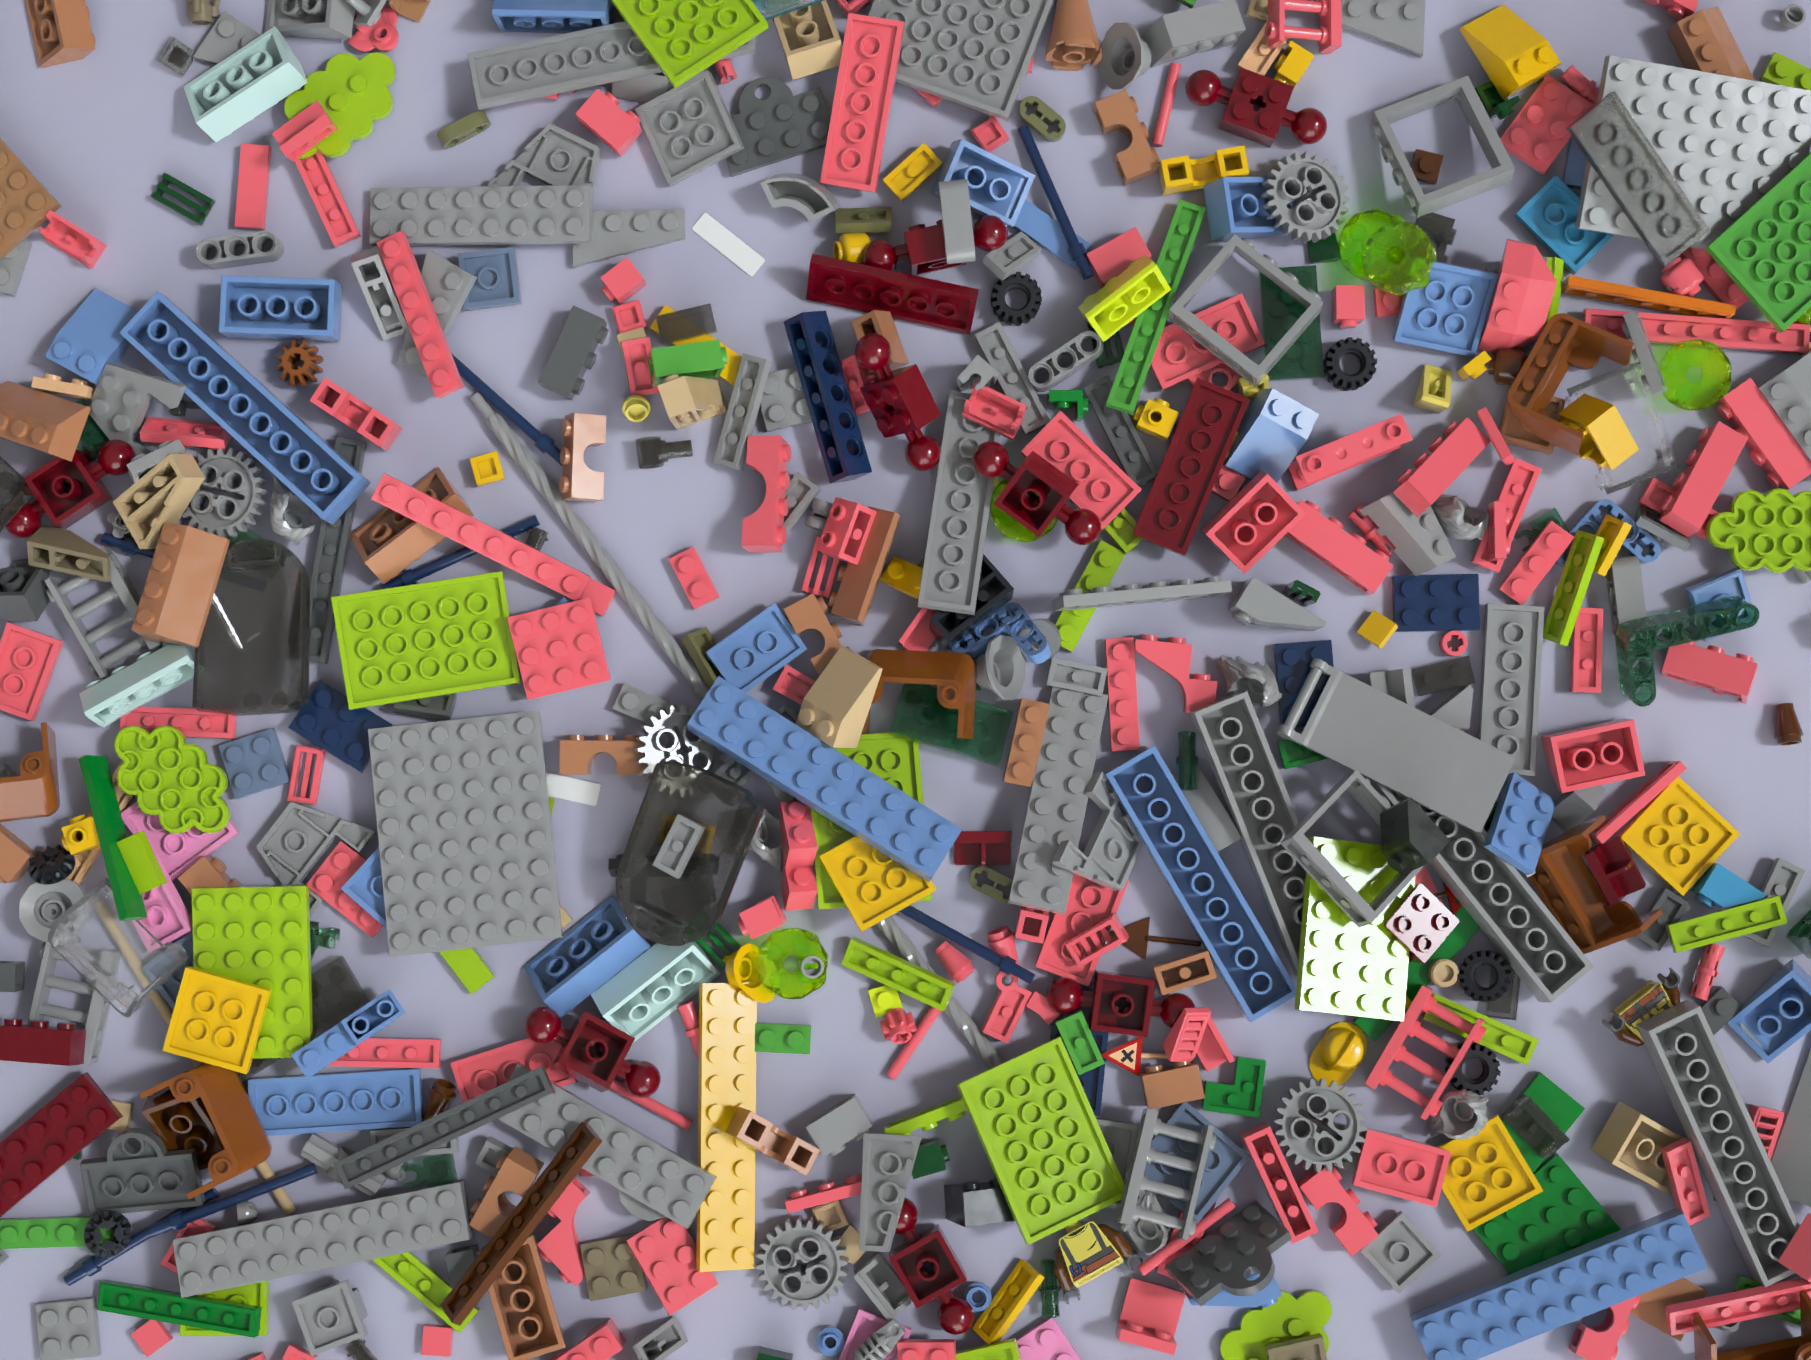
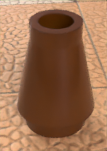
[1774,703,1804,746]
[423,1079,456,1120]

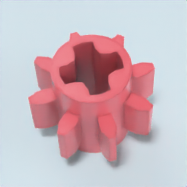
[880,1008,917,1044]

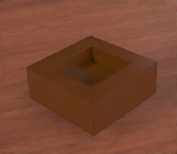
[1410,149,1444,185]

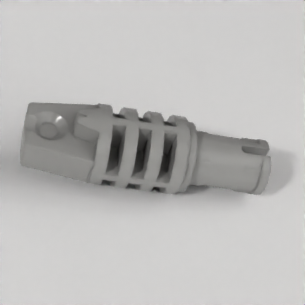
[852,1318,906,1360]

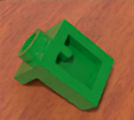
[1048,390,1088,421]

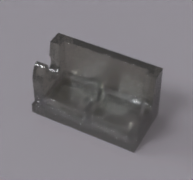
[1500,1094,1570,1158]

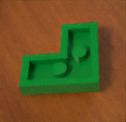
[1201,1056,1266,1118]

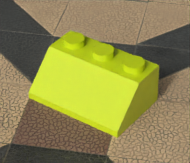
[1077,255,1171,342]

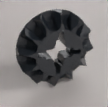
[27,844,75,885]
[84,1210,132,1258]

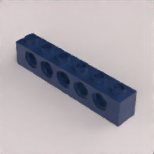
[784,310,872,484]

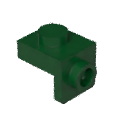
[1475,81,1521,120]

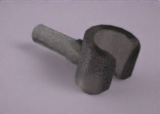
[169,400,202,417]

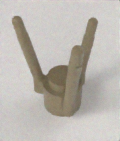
[186,0,220,25]

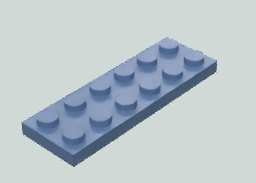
[248,1068,424,1136]

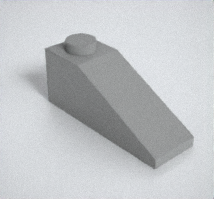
[351,246,408,341]

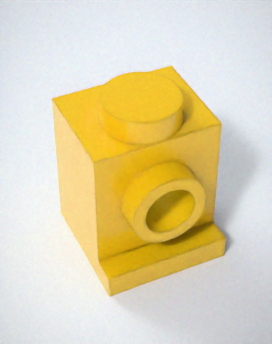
[1274,41,1315,88]

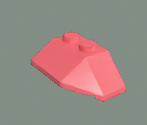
[1477,239,1557,353]

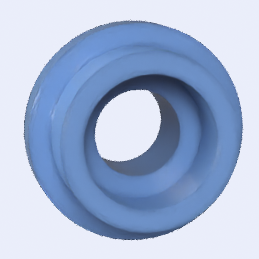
[963,1282,992,1312]
[816,1326,845,1356]

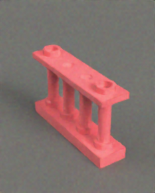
[1265,0,1342,54]
[1287,413,1413,491]
[1365,985,1487,1120]

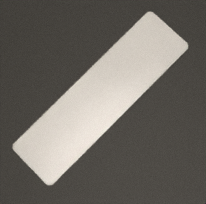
[692,212,765,277]
[546,772,601,806]

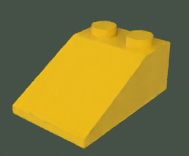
[1459,4,1561,100]

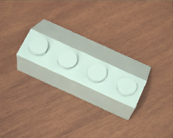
[183,26,308,142]
[79,643,204,728]
[591,924,721,1044]

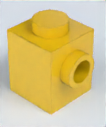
[1133,398,1180,442]
[61,814,100,855]

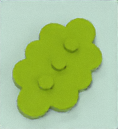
[284,52,396,159]
[1705,488,1811,573]
[114,725,231,834]
[1219,1289,1332,1360]

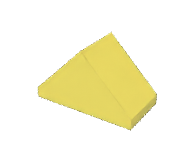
[1413,364,1452,414]

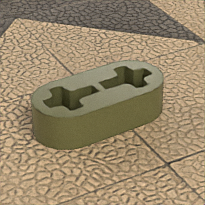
[1019,96,1066,142]
[437,110,491,149]
[969,866,1013,904]

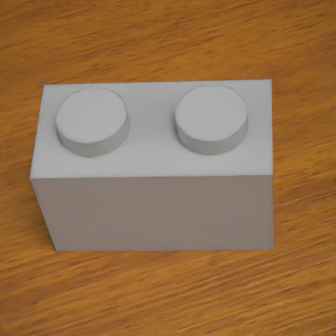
[806,1094,873,1157]

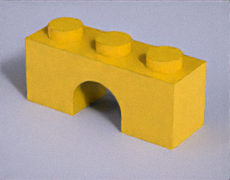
[1157,145,1249,196]

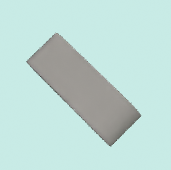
[938,179,976,264]
[196,231,284,269]
[1028,331,1103,391]
[1606,556,1648,640]

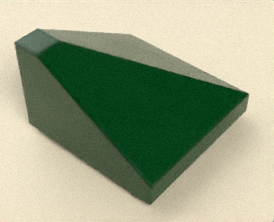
[1307,233,1341,264]

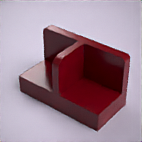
[954,831,1012,866]
[1584,836,1646,906]

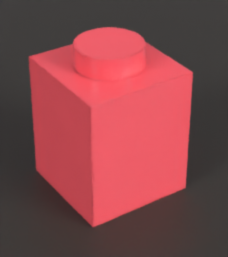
[600,257,647,305]
[1331,285,1365,329]

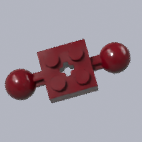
[1185,68,1327,147]
[862,215,1008,276]
[855,333,941,471]
[3,439,136,538]
[972,441,1101,545]
[1046,970,1195,1038]
[524,1007,661,1098]
[889,1198,974,1335]

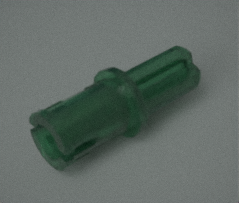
[1038,1258,1061,1318]

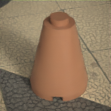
[1046,0,1102,71]

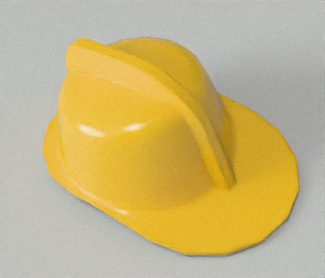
[723,943,780,1003]
[1309,1022,1367,1086]

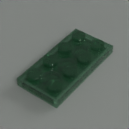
[1259,265,1324,382]
[889,683,1013,766]

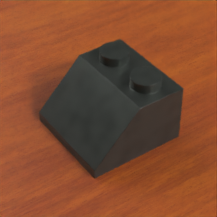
[1380,797,1450,875]

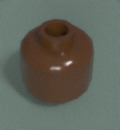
[1488,348,1528,385]

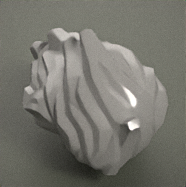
[269,476,315,545]
[1431,494,1490,541]
[1216,655,1282,707]
[741,807,783,872]
[1427,1089,1489,1140]
[1121,1190,1171,1255]

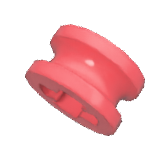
[1439,631,1468,656]

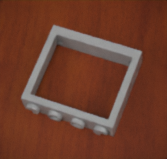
[1370,76,1515,218]
[1168,234,1323,387]
[1280,770,1424,928]

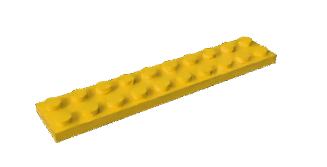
[696,982,757,1272]

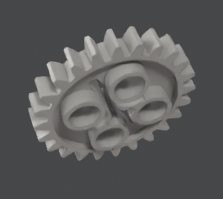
[1261,151,1350,244]
[182,448,268,539]
[634,704,725,797]
[1273,1078,1368,1173]
[756,1216,849,1311]

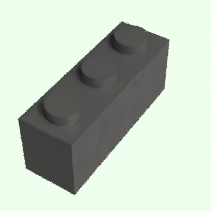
[538,305,609,400]

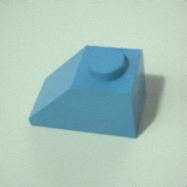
[1691,863,1766,908]

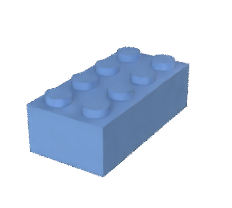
[219,276,342,342]

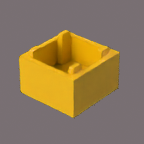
[1558,393,1639,470]

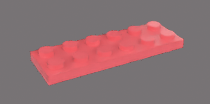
[820,13,905,193]

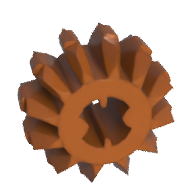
[275,340,324,388]

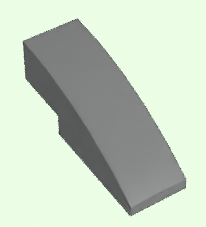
[1173,764,1242,852]

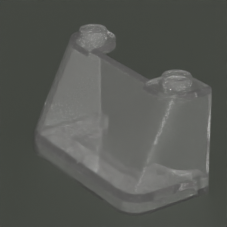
[1565,363,1679,494]
[48,878,189,1017]

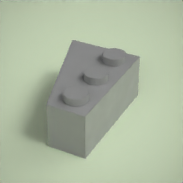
[1140,0,1246,68]
[1359,493,1456,576]

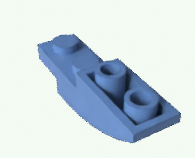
[291,989,406,1079]

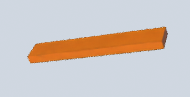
[1561,275,1736,319]

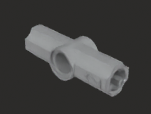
[300,1133,388,1198]

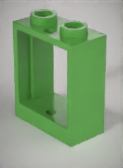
[648,340,727,387]

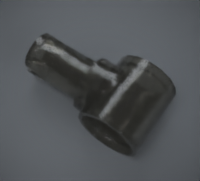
[635,437,693,469]

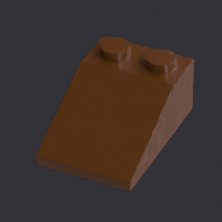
[141,1087,224,1171]

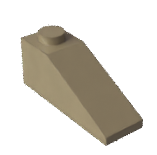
[27,525,111,582]

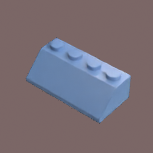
[492,0,613,33]
[524,896,651,1018]

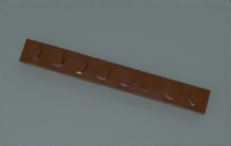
[440,1122,602,1326]

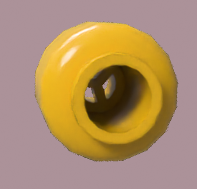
[833,232,872,264]

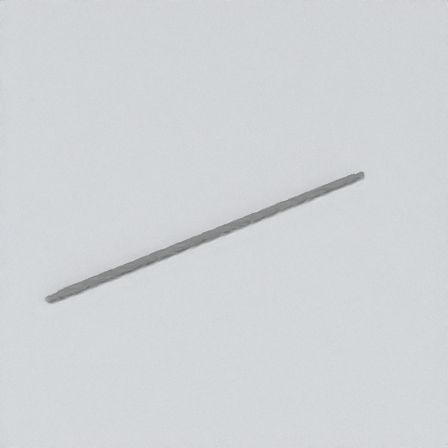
[470,392,1004,1068]

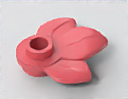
[348,5,399,52]

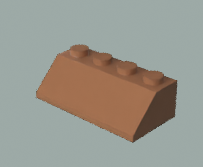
[24,0,95,68]
[1667,7,1755,81]
[0,381,91,462]
[350,467,474,584]
[828,506,900,626]
[131,523,230,648]
[478,1235,566,1360]

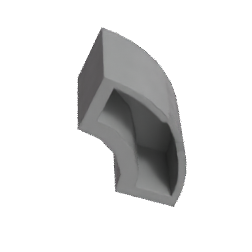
[760,173,840,222]

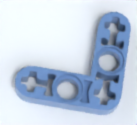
[1555,499,1660,567]
[951,602,1052,664]

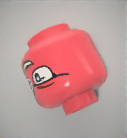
[1660,256,1704,297]

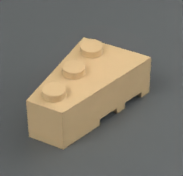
[657,374,728,430]
[113,454,205,549]

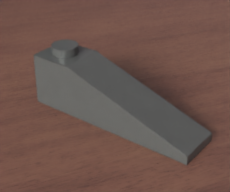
[0,559,50,622]

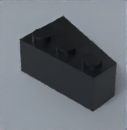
[929,554,1014,650]
[944,1178,1015,1227]

